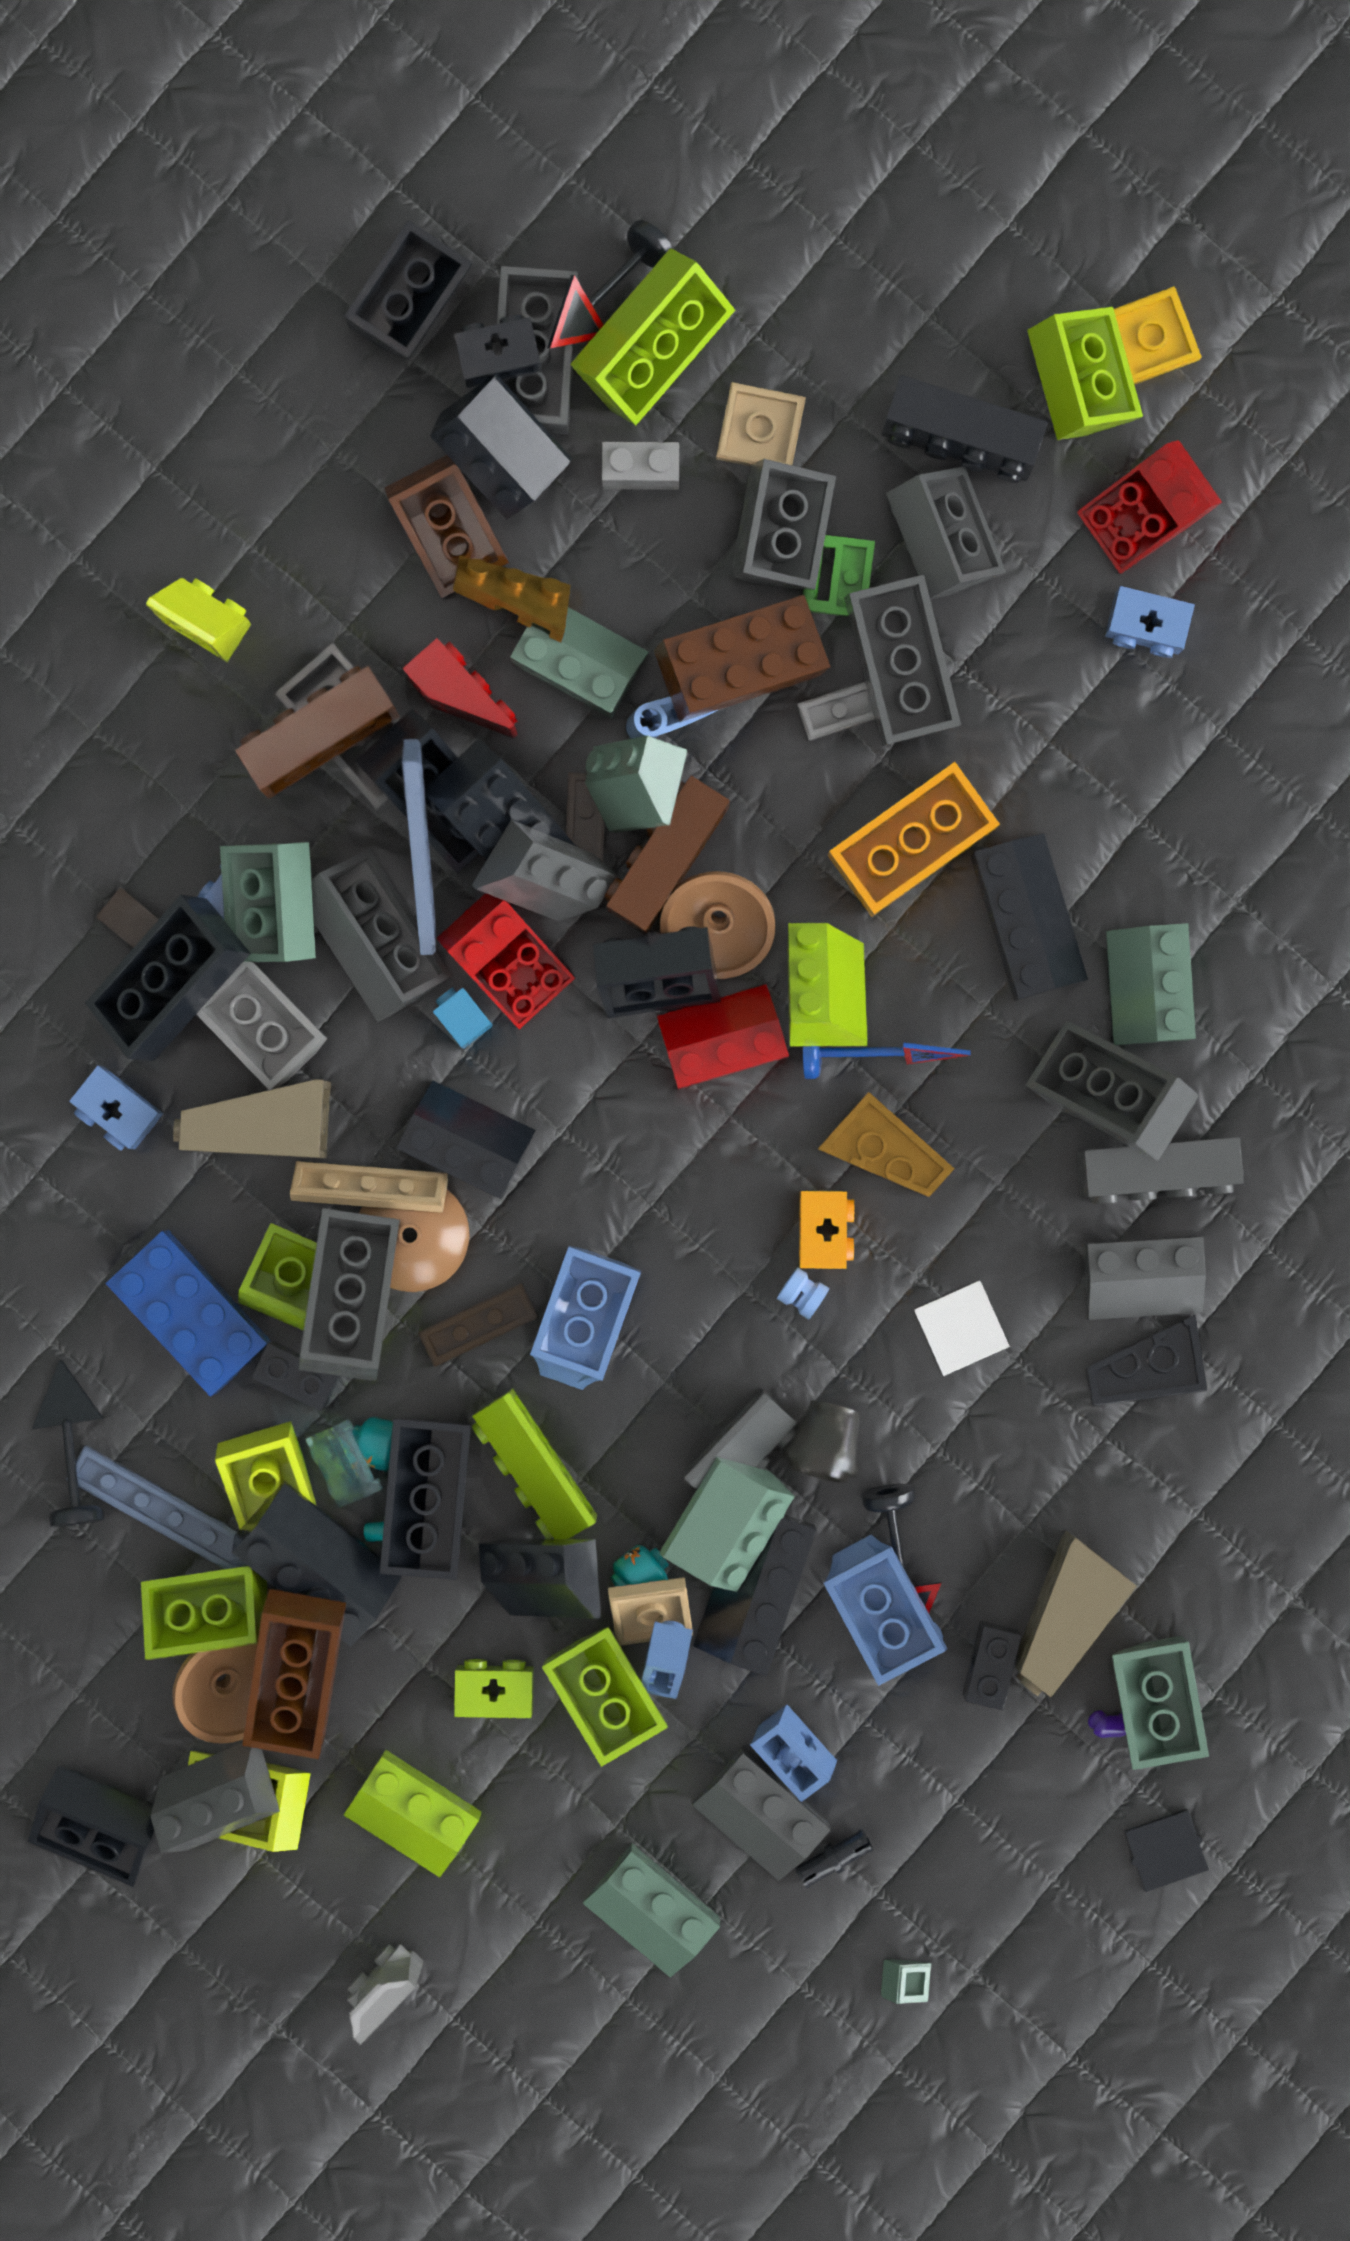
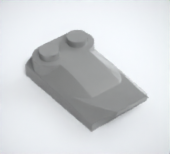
[196,962,327,1090]
[347,1944,424,2045]

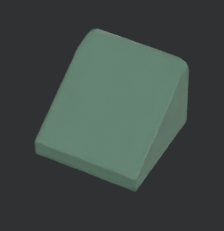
[881,1959,931,2004]

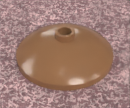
[660,871,776,979]
[359,1189,470,1292]
[173,1644,257,1744]

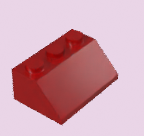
[657,984,789,1089]

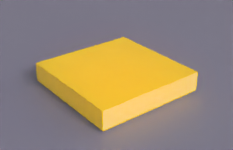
[1114,286,1201,385]

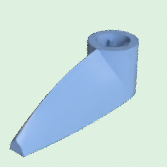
[626,697,717,739]

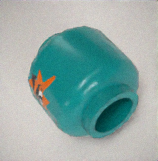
[350,1416,393,1472]
[610,1545,669,1587]

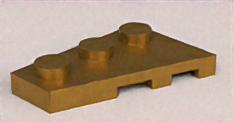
[453,556,571,643]
[818,1092,955,1197]

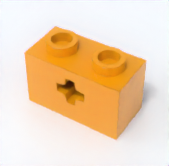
[799,1191,854,1269]

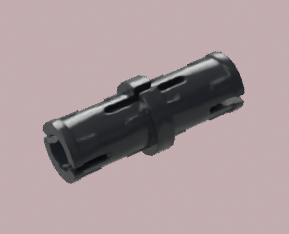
[795,1829,874,1889]

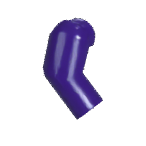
[1088,1710,1126,1738]

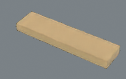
[290,1161,448,1213]

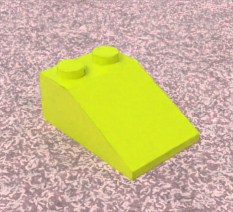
[146,578,251,662]
[215,1421,317,1529]
[188,1751,311,1852]

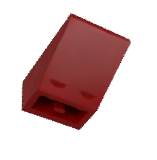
[1077,440,1222,574]
[402,638,518,738]
[436,893,575,1029]

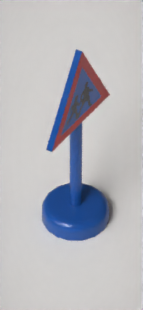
[803,1043,971,1079]

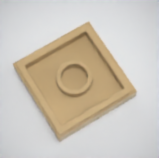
[716,382,806,466]
[608,1578,693,1646]

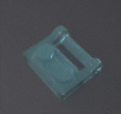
[305,1419,383,1508]

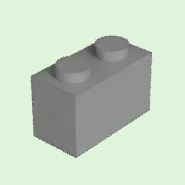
[602,442,679,490]

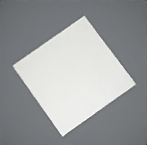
[914,1281,1010,1376]

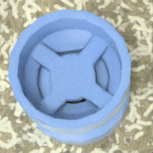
[777,1267,829,1320]

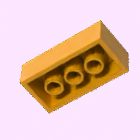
[827,762,1000,917]

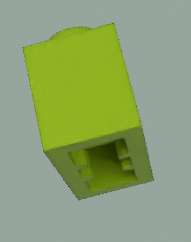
[454,1659,534,1718]

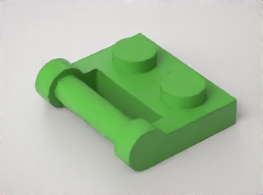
[803,535,875,617]

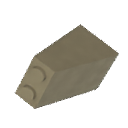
[173,1080,331,1158]
[1015,1531,1137,1697]

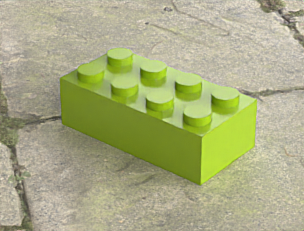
[570,248,735,426]

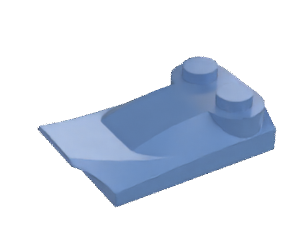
[530,1245,641,1390]
[823,1535,948,1686]

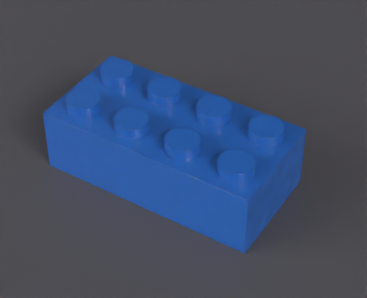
[105,1230,272,1397]

